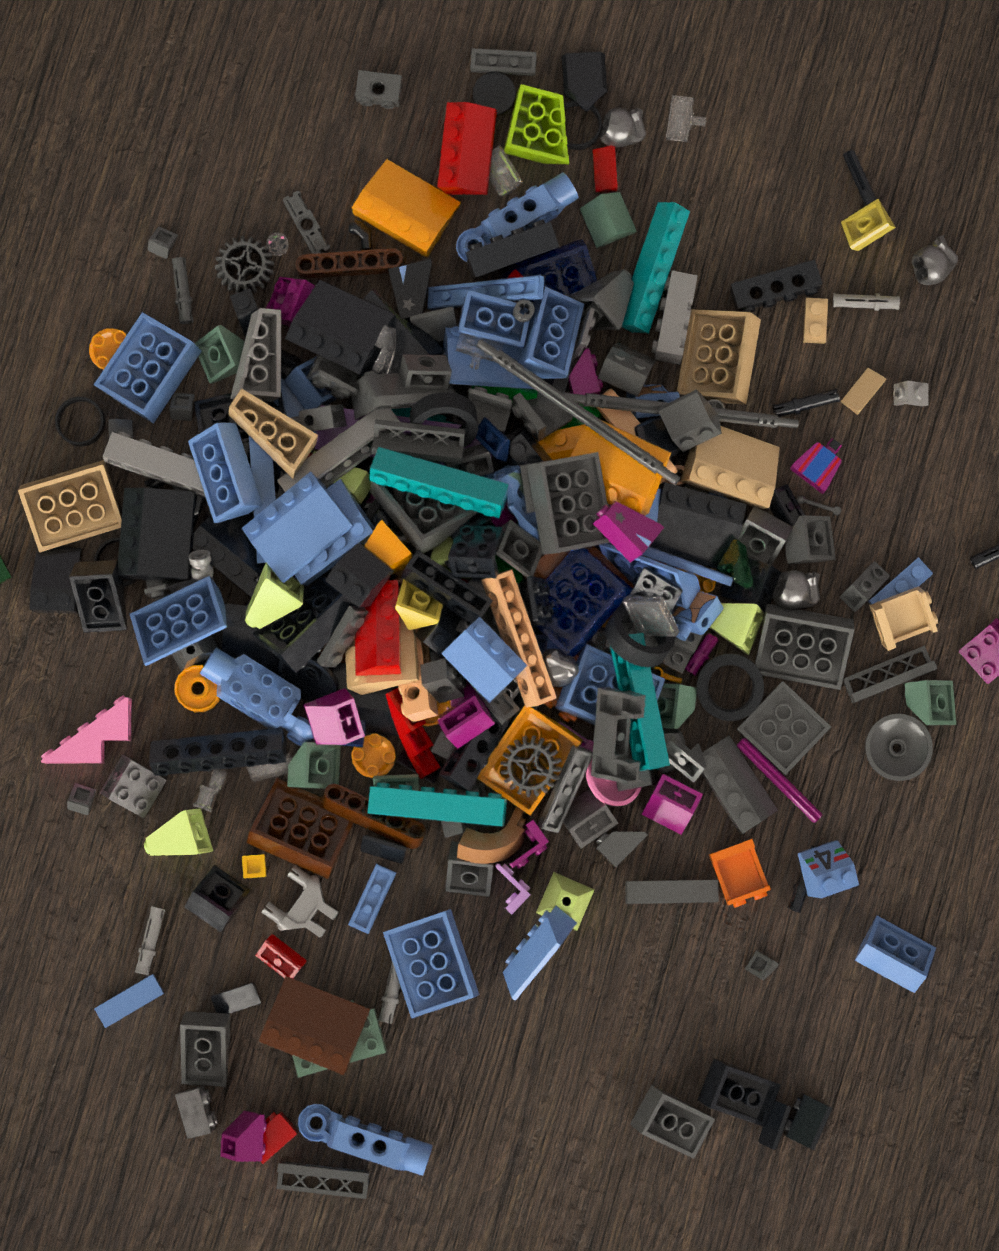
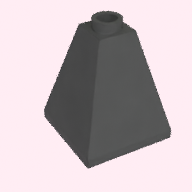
[570,269,634,330]
[172,635,219,672]

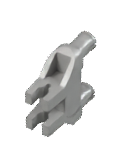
[261,865,339,938]

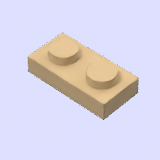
[803,298,828,344]

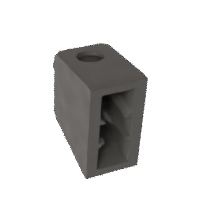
[291,404,347,432]

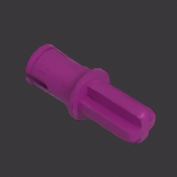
[685,633,718,676]

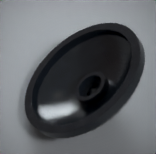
[278,656,339,702]

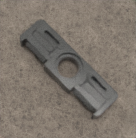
[283,191,331,254]

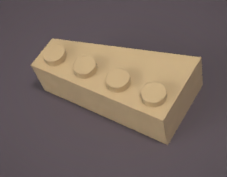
[229,388,318,479]

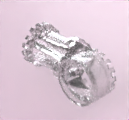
[193,769,227,812]

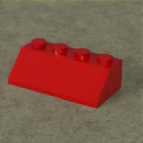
[437,102,497,195]
[355,580,401,676]

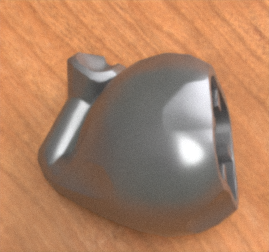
[600,107,646,147]
[912,236,958,285]
[772,570,820,610]
[542,648,579,687]

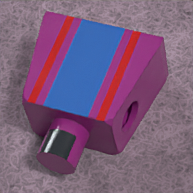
[790,438,842,494]

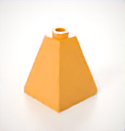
[364,520,412,574]

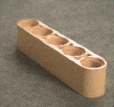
[596,388,678,484]

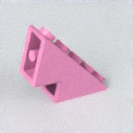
[41,695,132,764]

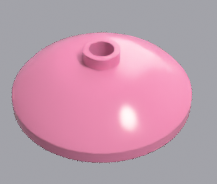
[586,749,642,806]

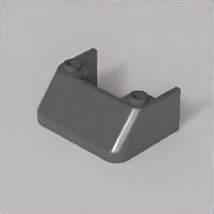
[350,371,456,420]

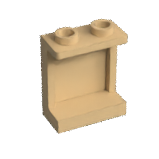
[869,586,938,651]

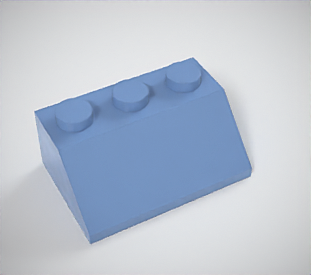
[458,290,530,348]
[442,617,527,703]
[855,916,936,993]

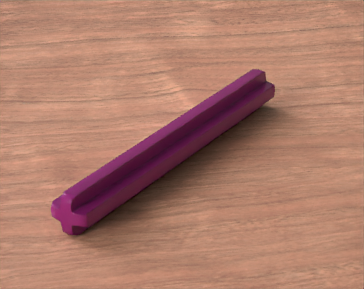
[737,738,822,823]

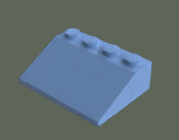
[94,312,202,424]
[443,326,534,389]
[242,471,353,583]
[295,479,375,586]
[599,543,700,610]
[130,576,227,666]
[555,644,665,725]
[383,909,480,1018]

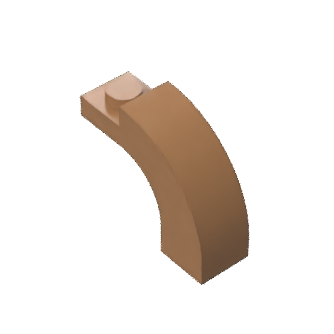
[457,807,526,864]

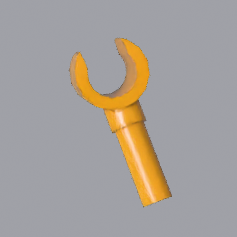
[653,667,682,684]

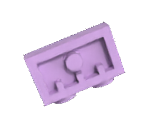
[495,863,530,914]

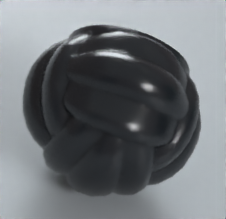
[371,509,395,528]

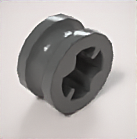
[513,300,535,323]

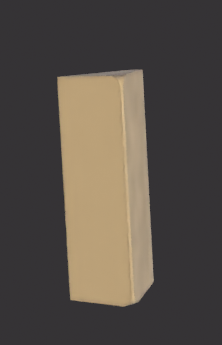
[840,368,886,415]

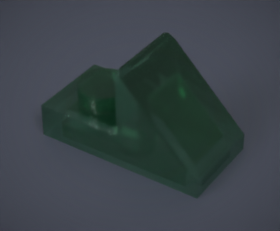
[717,539,754,589]

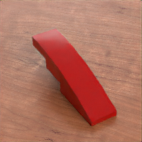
[386,688,441,779]

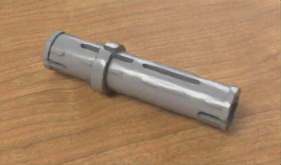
[832,293,900,311]
[135,906,165,975]
[378,962,400,1024]

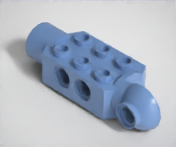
[456,172,579,262]
[199,647,314,746]
[298,1104,433,1176]

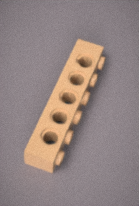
[481,570,556,707]
[398,628,438,722]

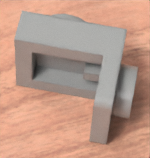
[893,381,928,407]

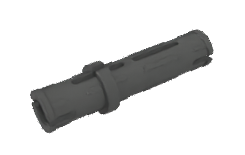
[172,257,194,324]

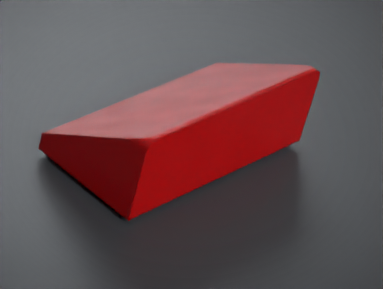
[593,146,618,193]
[255,934,307,979]

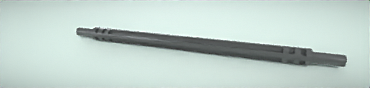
[477,339,680,485]
[563,393,799,428]

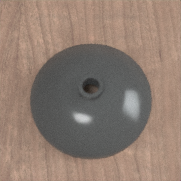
[865,714,933,781]

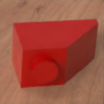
[260,1111,299,1164]

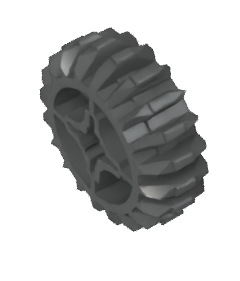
[215,236,274,293]
[501,735,562,797]

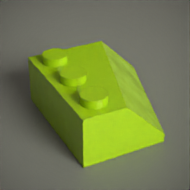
[503,84,569,164]

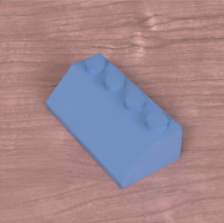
[518,286,584,379]
[188,423,262,523]
[503,906,577,1001]

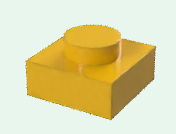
[242,854,267,879]

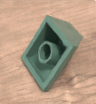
[194,325,245,384]
[905,680,956,725]
[657,683,697,729]
[287,742,341,789]

